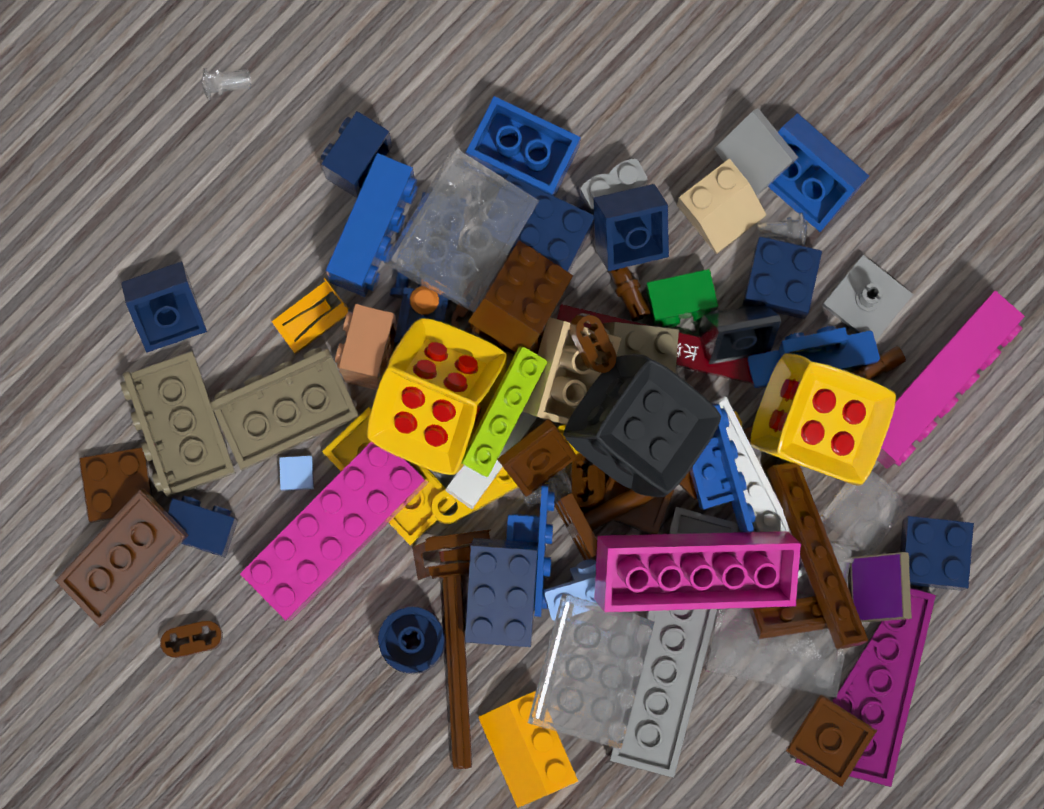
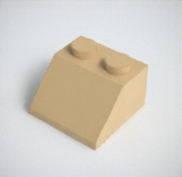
[677,158,766,254]

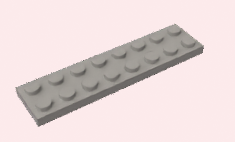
[610,507,738,778]

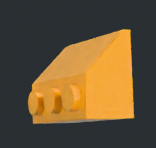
[478,690,578,808]

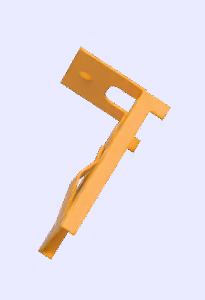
[271,278,349,354]

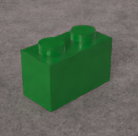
[645,269,718,328]

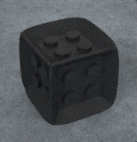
[563,354,721,497]

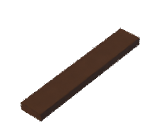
[767,463,868,650]

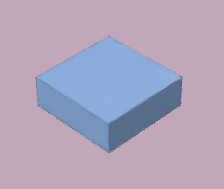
[279,456,314,491]

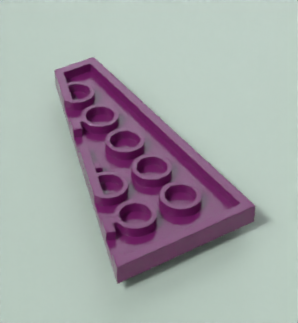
[794,588,936,787]

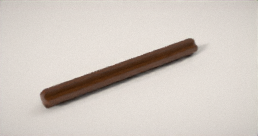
[443,575,472,769]

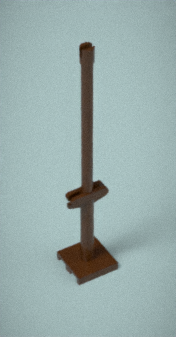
[554,346,906,561]

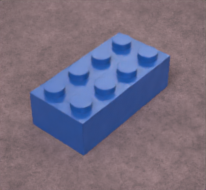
[326,153,418,297]

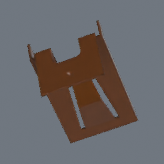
[412,529,491,580]

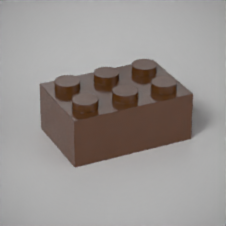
[468,240,573,352]

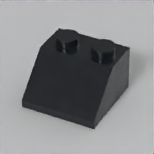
[698,304,781,364]

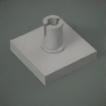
[822,255,913,341]

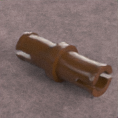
[609,267,651,321]

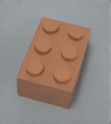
[335,304,397,390]

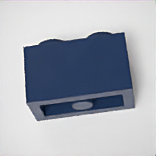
[168,496,238,558]

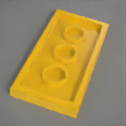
[322,407,456,546]

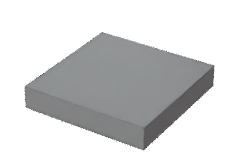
[714,108,798,196]

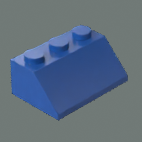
[768,113,869,232]

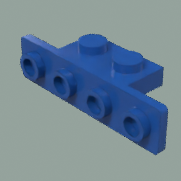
[747,326,880,388]
[690,403,755,533]
[506,484,555,617]

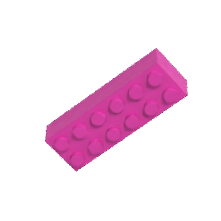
[877,291,1025,469]
[240,442,429,621]
[594,531,801,612]

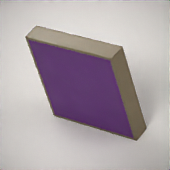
[850,552,912,623]

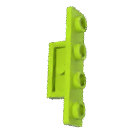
[461,346,547,477]

